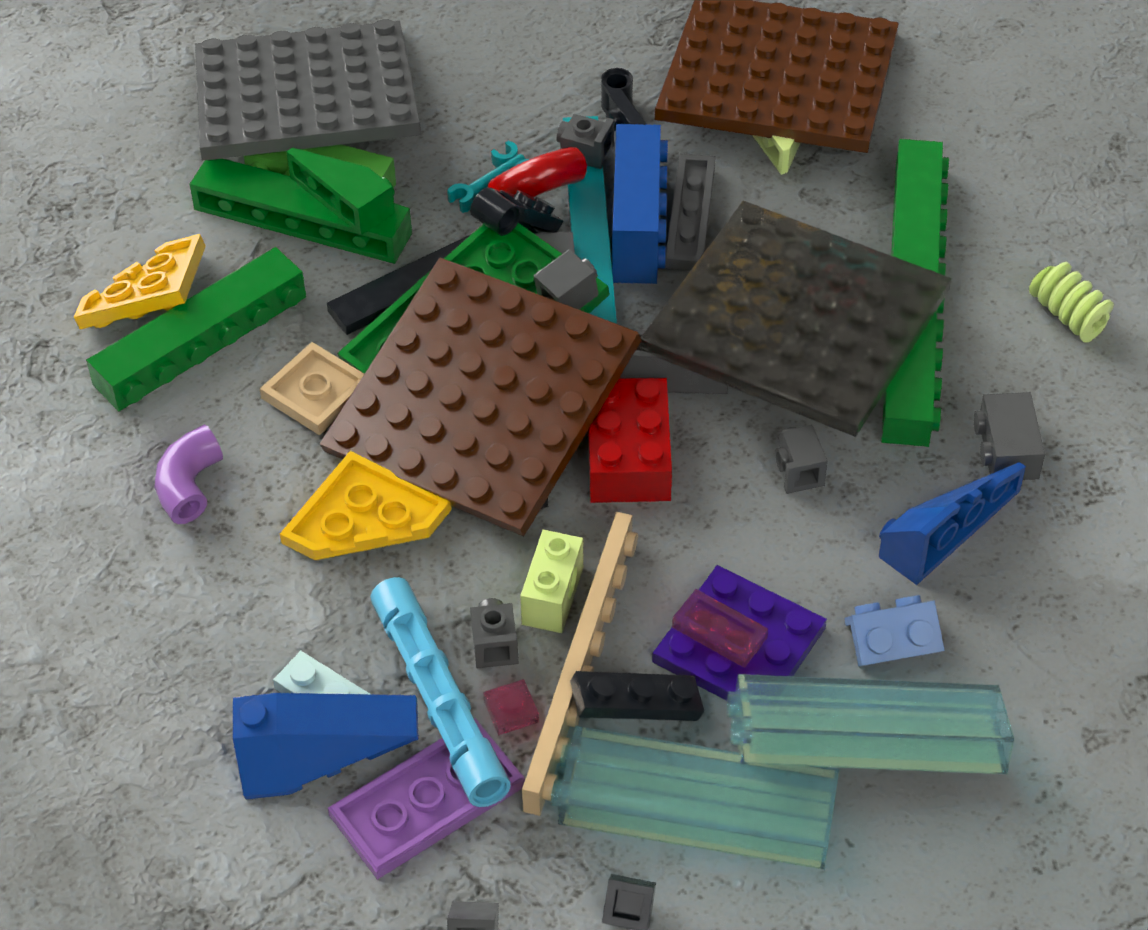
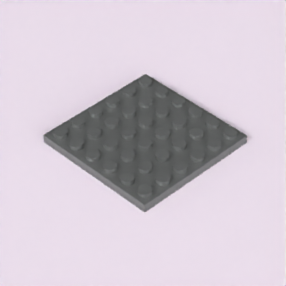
[195,19,421,161]

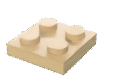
[260,342,364,436]

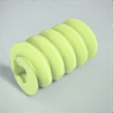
[1029,262,1114,342]

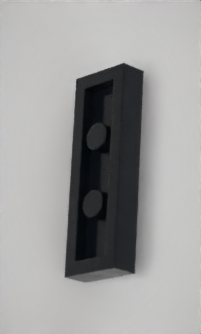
[570,671,704,721]

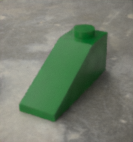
[286,148,395,235]

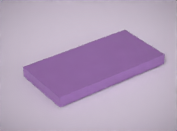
[328,718,525,880]

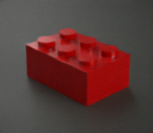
[588,378,672,503]

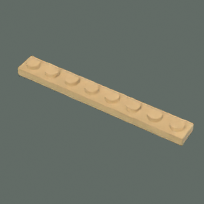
[522,512,638,816]

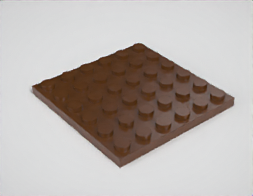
[654,0,899,153]
[320,258,642,537]

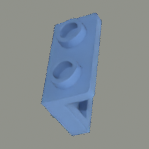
[844,595,945,667]

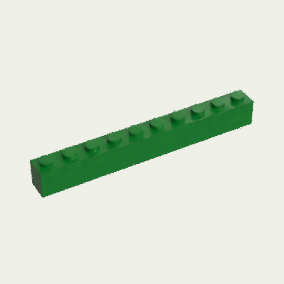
[881,139,949,447]

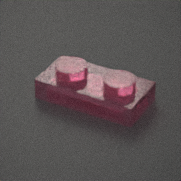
[672,589,768,668]

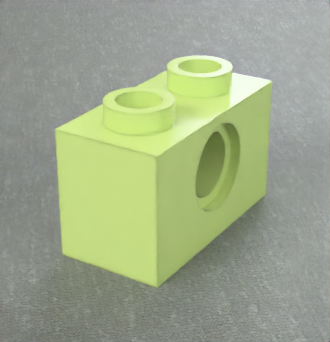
[520,530,584,633]

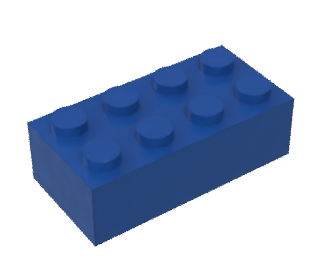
[612,124,668,284]

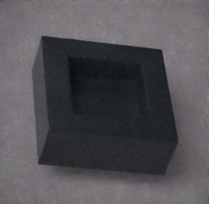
[602,874,656,930]

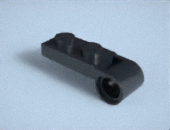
[601,68,647,131]
[470,187,564,236]

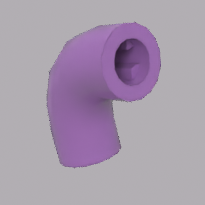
[154,424,223,524]

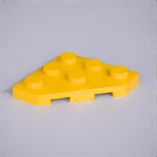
[74,234,206,329]
[280,451,452,560]

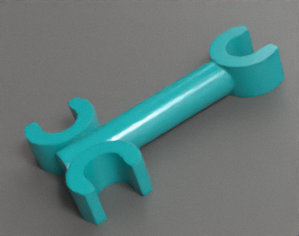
[447,140,529,213]

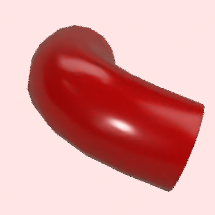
[488,147,587,198]

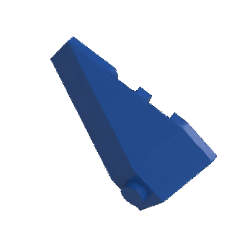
[879,462,1026,585]
[233,693,419,800]

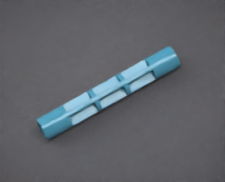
[370,577,511,807]

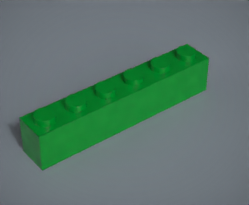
[189,158,412,264]
[86,247,306,412]

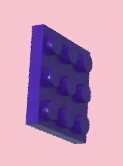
[652,565,827,714]

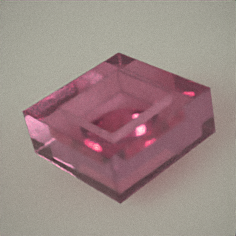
[483,679,539,736]

